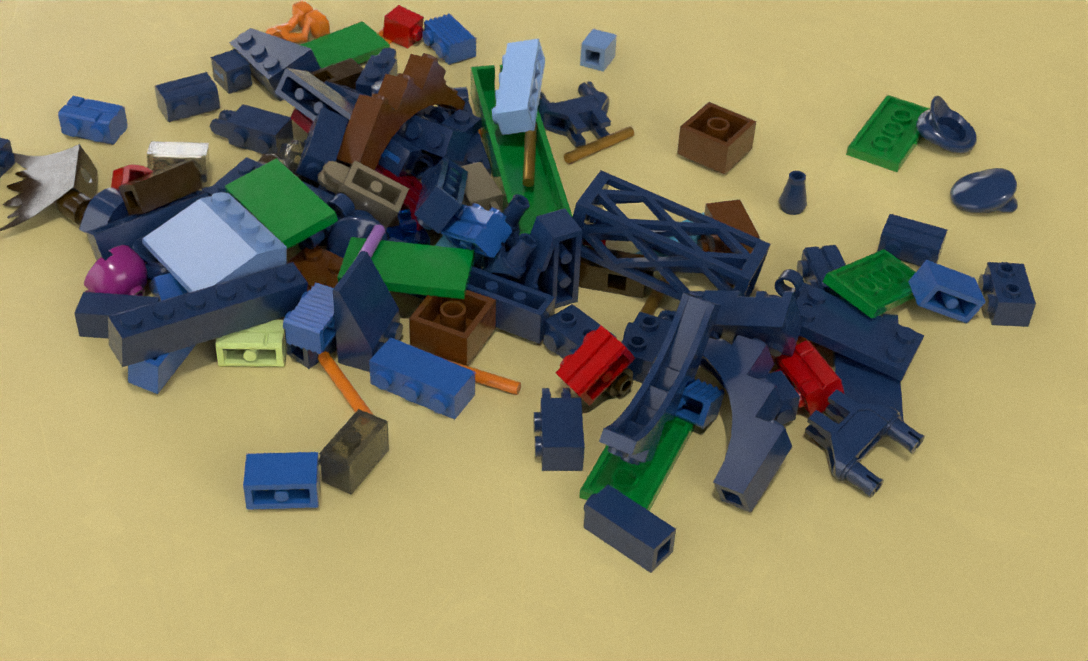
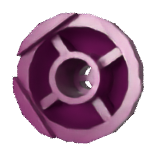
[84,245,148,296]

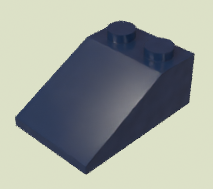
[333,251,403,372]

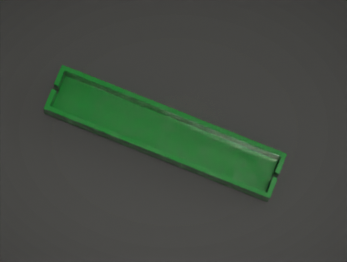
[470,64,573,236]

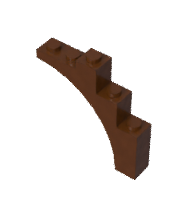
[336,53,466,170]

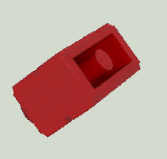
[555,325,635,406]
[775,340,845,415]

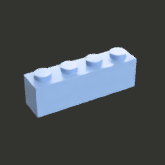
[492,38,546,135]

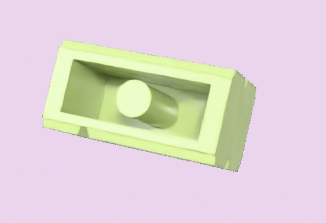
[216,320,287,367]

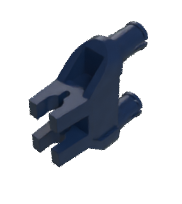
[538,81,611,147]
[472,194,537,282]
[805,389,925,498]

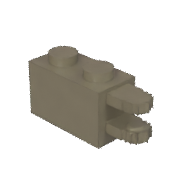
[317,160,409,227]
[461,162,503,212]

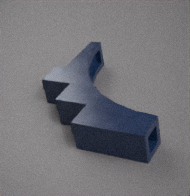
[599,293,721,465]
[699,335,792,512]

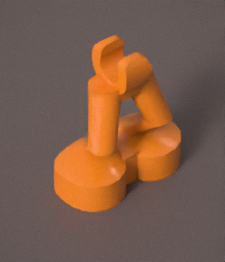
[266,0,330,43]

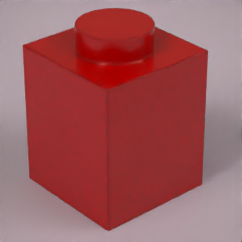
[383,5,424,49]

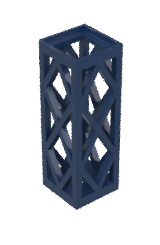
[572,170,771,301]

